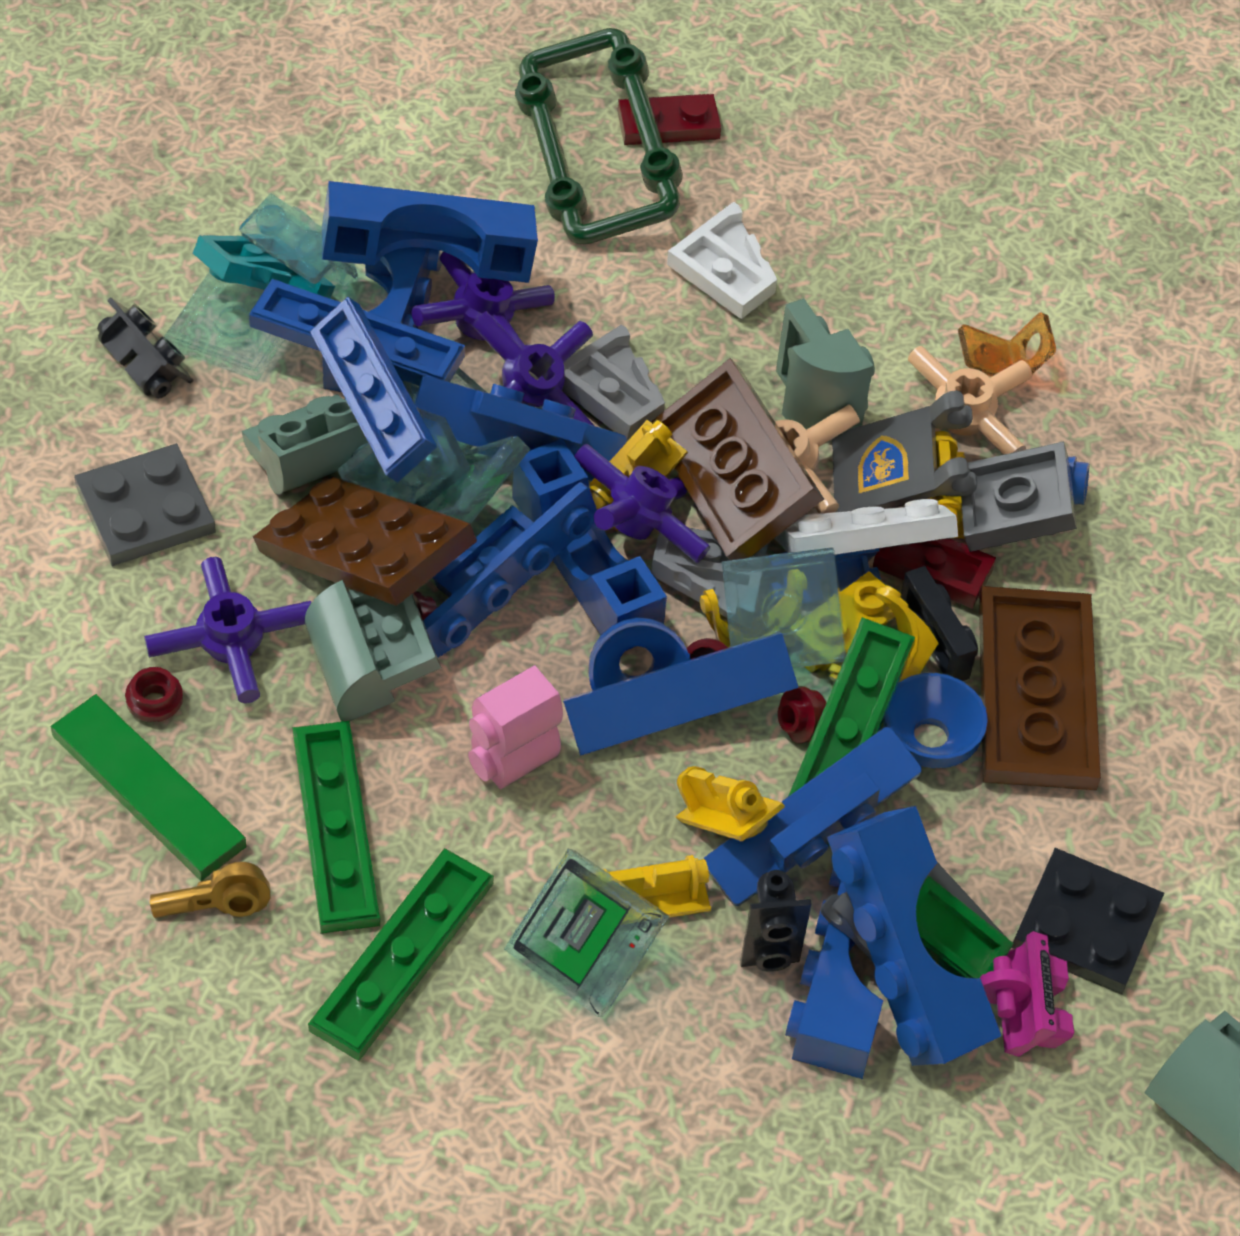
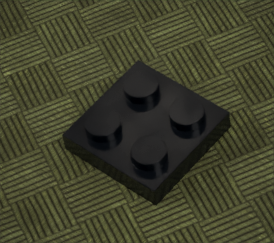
[1012,848,1164,995]

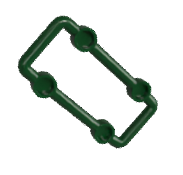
[515,28,683,245]

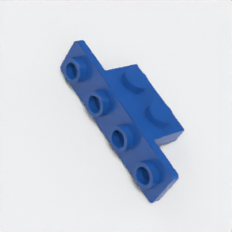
[414,376,627,481]
[423,482,597,658]
[704,727,921,906]

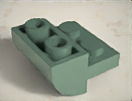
[776,298,875,430]
[241,394,376,495]
[305,580,442,722]
[1144,1010,1240,1173]

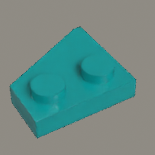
[192,235,335,299]

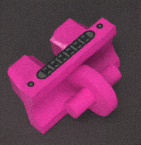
[980,931,1074,1057]

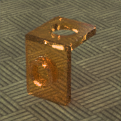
[958,312,1056,384]

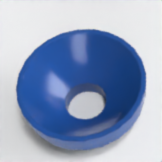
[588,618,691,690]
[883,673,988,768]

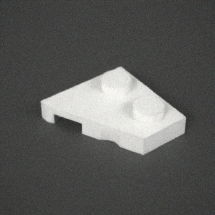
[667,202,777,319]

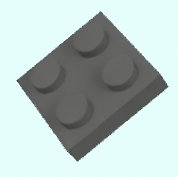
[961,441,1077,552]
[74,443,216,566]

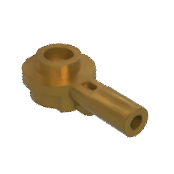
[150,862,271,918]

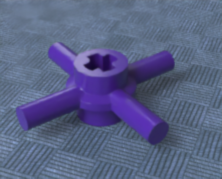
[412,252,555,347]
[471,311,595,426]
[574,444,711,563]
[144,557,311,703]

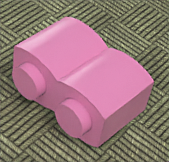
[468,665,563,790]

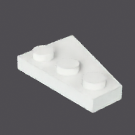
[774,499,958,560]

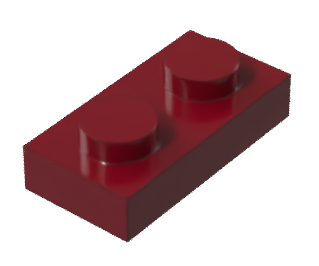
[617,94,721,145]
[873,538,996,609]

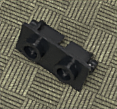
[97,297,194,399]
[740,870,812,972]

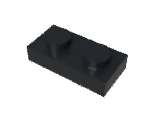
[900,566,978,681]

